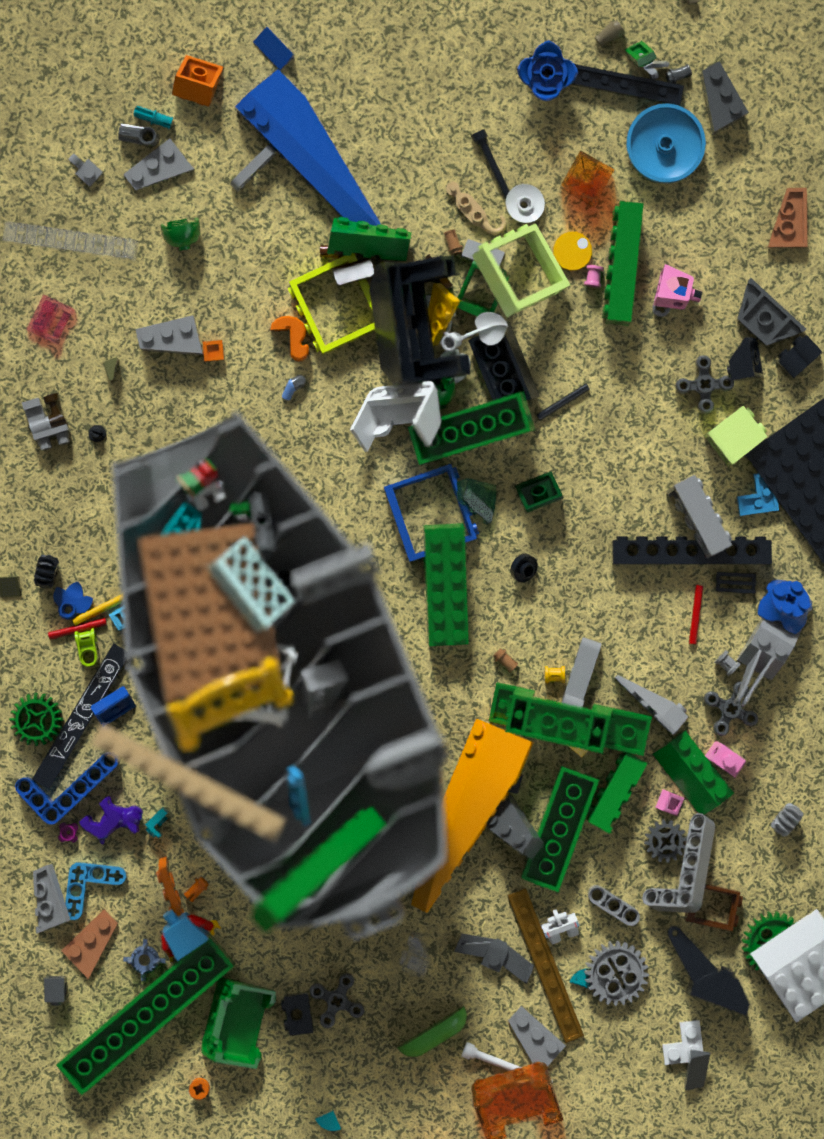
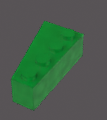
[327,217,412,261]
[587,752,648,834]

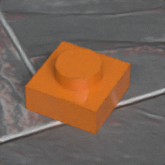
[203,340,224,362]

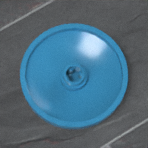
[626,104,706,183]

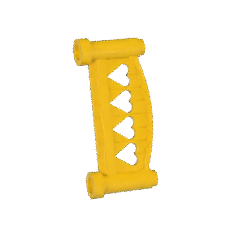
[168,659,293,750]

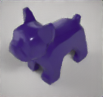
[79,796,143,844]

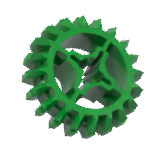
[9,693,63,746]

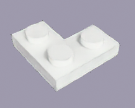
[662,1020,703,1065]

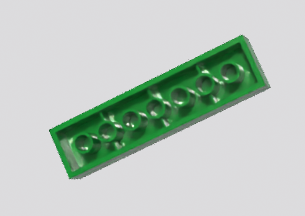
[250,807,387,934]

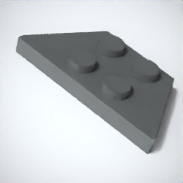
[737,278,806,346]

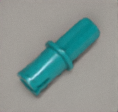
[133,106,173,130]

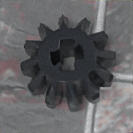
[34,555,59,589]

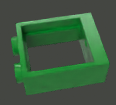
[457,260,510,317]

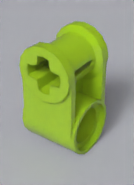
[74,628,99,667]

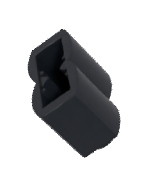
[776,335,823,380]

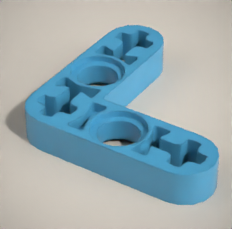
[65,862,127,920]

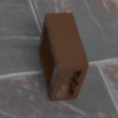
[684,881,743,931]

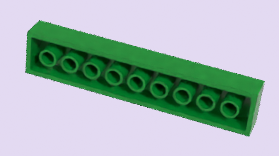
[56,934,236,1096]

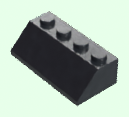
[468,324,540,402]

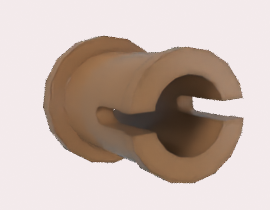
[443,229,463,256]
[493,648,519,673]

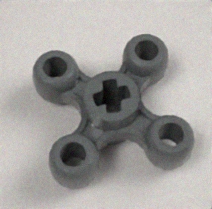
[675,355,734,414]
[703,682,759,736]
[309,972,365,1028]

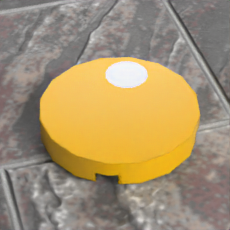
[553,231,592,271]

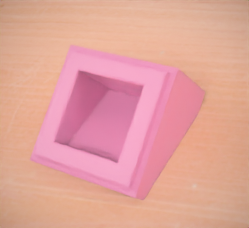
[655,789,684,816]

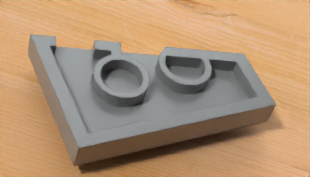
[33,864,71,934]

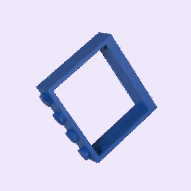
[384,464,479,562]

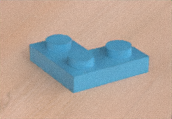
[736,473,779,516]

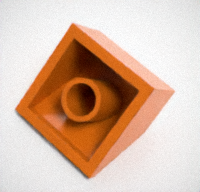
[172,55,223,107]

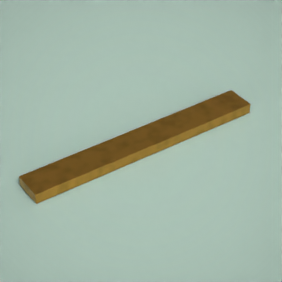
[508,888,584,1043]

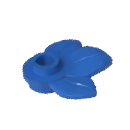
[53,582,93,620]

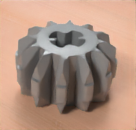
[771,803,803,837]

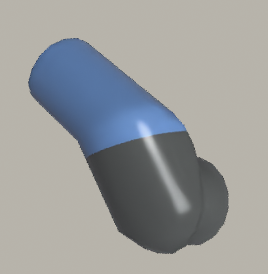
[282,375,306,400]

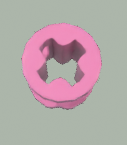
[584,265,604,288]

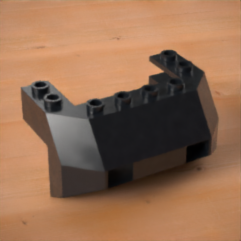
[369,255,471,385]

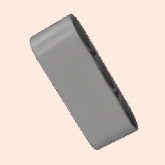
[588,885,640,926]

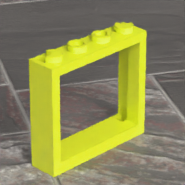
[288,253,375,355]

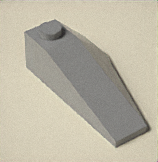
[614,675,688,735]

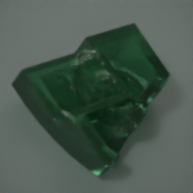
[457,478,496,525]

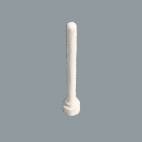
[461,1042,553,1086]

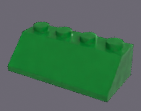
[653,730,734,815]

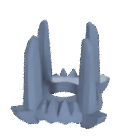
[123,939,166,981]

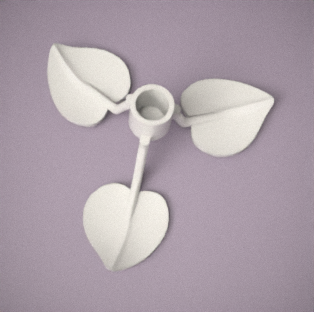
[426,295,508,384]

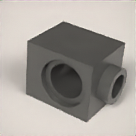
[44,976,67,1006]

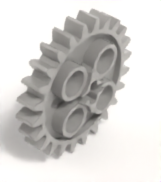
[584,941,649,1006]

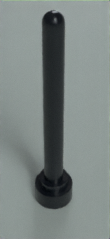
[471,129,510,200]

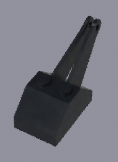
[667,926,750,1016]

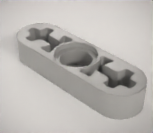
[230,144,277,191]

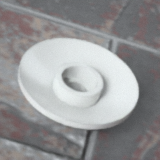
[506,184,545,223]

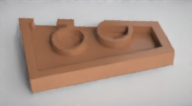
[767,188,807,248]
[61,909,118,979]

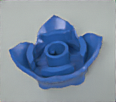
[517,40,578,101]
[757,580,812,635]

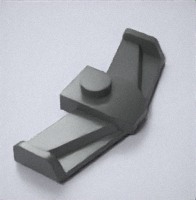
[454,933,534,984]

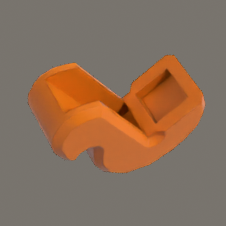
[270,316,309,362]

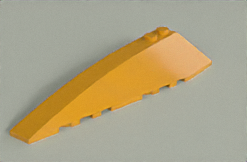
[411,718,533,913]

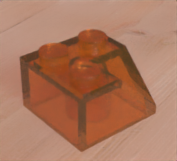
[560,150,615,207]

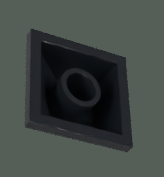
[727,337,764,381]

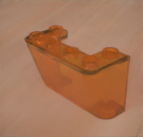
[471,1062,564,1139]

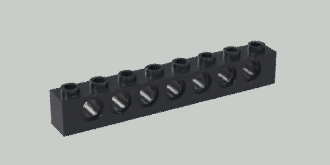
[612,536,772,565]

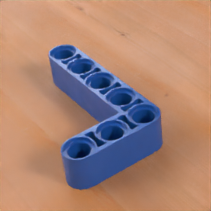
[15,753,120,825]

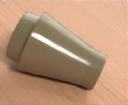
[595,20,625,47]

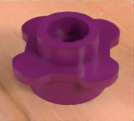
[58,822,79,843]

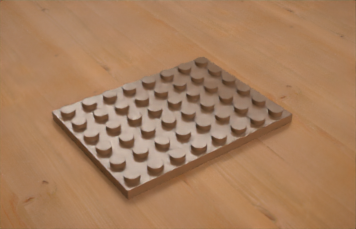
[138,523,282,702]

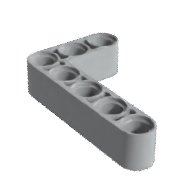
[642,813,715,913]

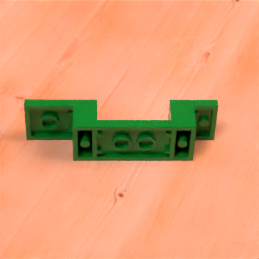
[489,682,652,756]

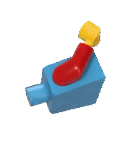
[161,909,221,962]

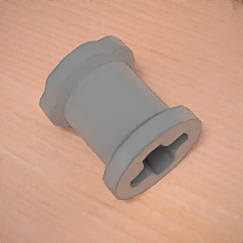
[714,650,740,676]

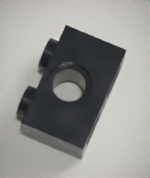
[281,991,314,1036]

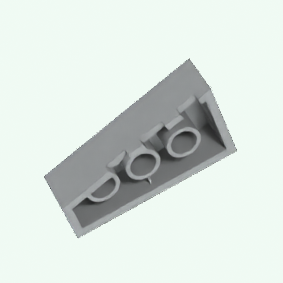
[666,475,732,558]

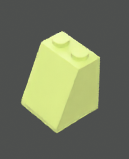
[704,406,767,467]

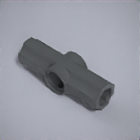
[250,492,275,555]

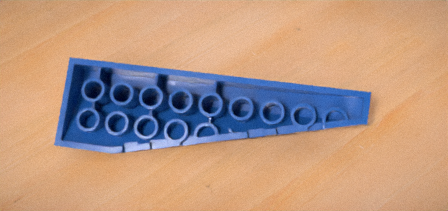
[235,69,381,226]

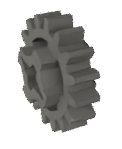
[644,819,687,863]

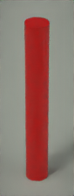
[689,585,703,644]
[48,618,107,640]

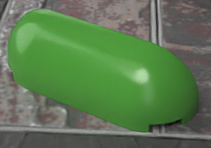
[397,1006,467,1057]

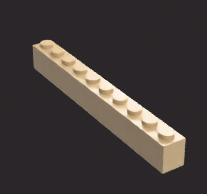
[91,725,286,841]

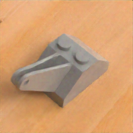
[734,618,802,708]

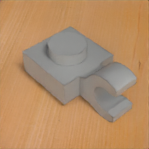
[69,153,103,187]

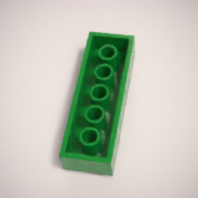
[602,201,644,326]
[408,392,535,465]
[423,523,469,647]
[520,766,599,893]

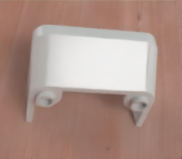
[350,382,441,452]

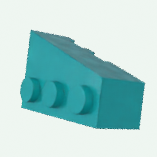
[160,501,201,536]

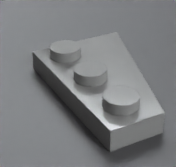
[123,138,194,191]
[508,1006,566,1075]

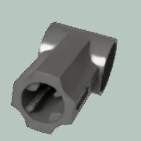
[118,123,159,147]

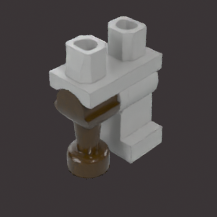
[22,393,71,451]

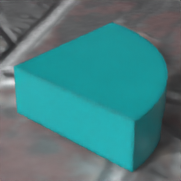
[569,968,590,988]
[315,1110,341,1131]

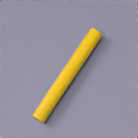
[72,595,122,626]

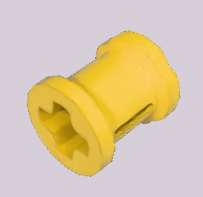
[545,666,565,684]

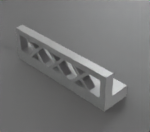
[292,542,380,603]

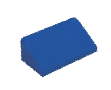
[253,27,294,70]
[91,686,136,725]

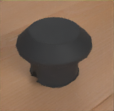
[88,425,106,442]

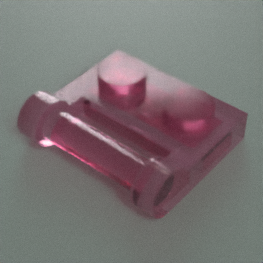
[26,294,75,345]

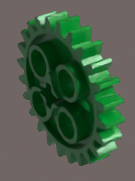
[741,911,797,975]

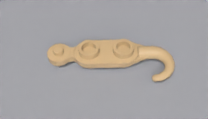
[446,182,507,236]

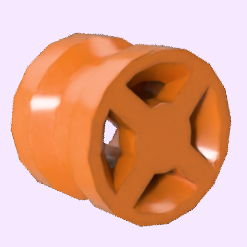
[189,1078,210,1100]

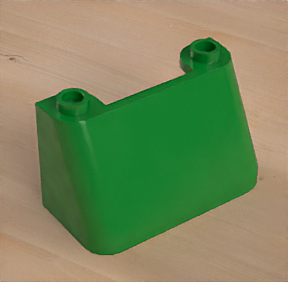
[201,977,276,1069]

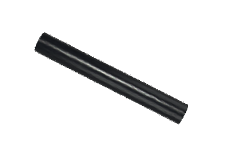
[536,383,590,421]

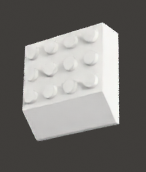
[750,909,824,1022]

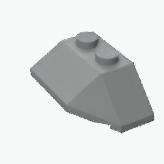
[365,734,451,789]

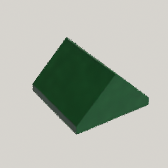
[515,471,564,514]

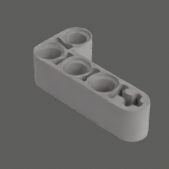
[562,637,602,707]

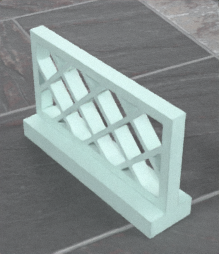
[207,537,294,632]

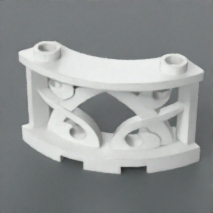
[233,644,296,727]

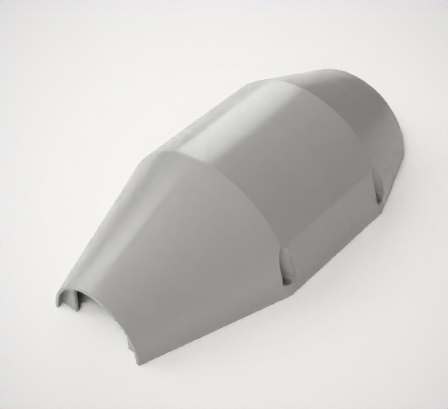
[112,411,446,938]

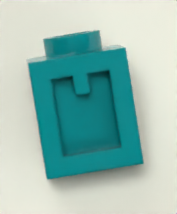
[145,807,168,838]

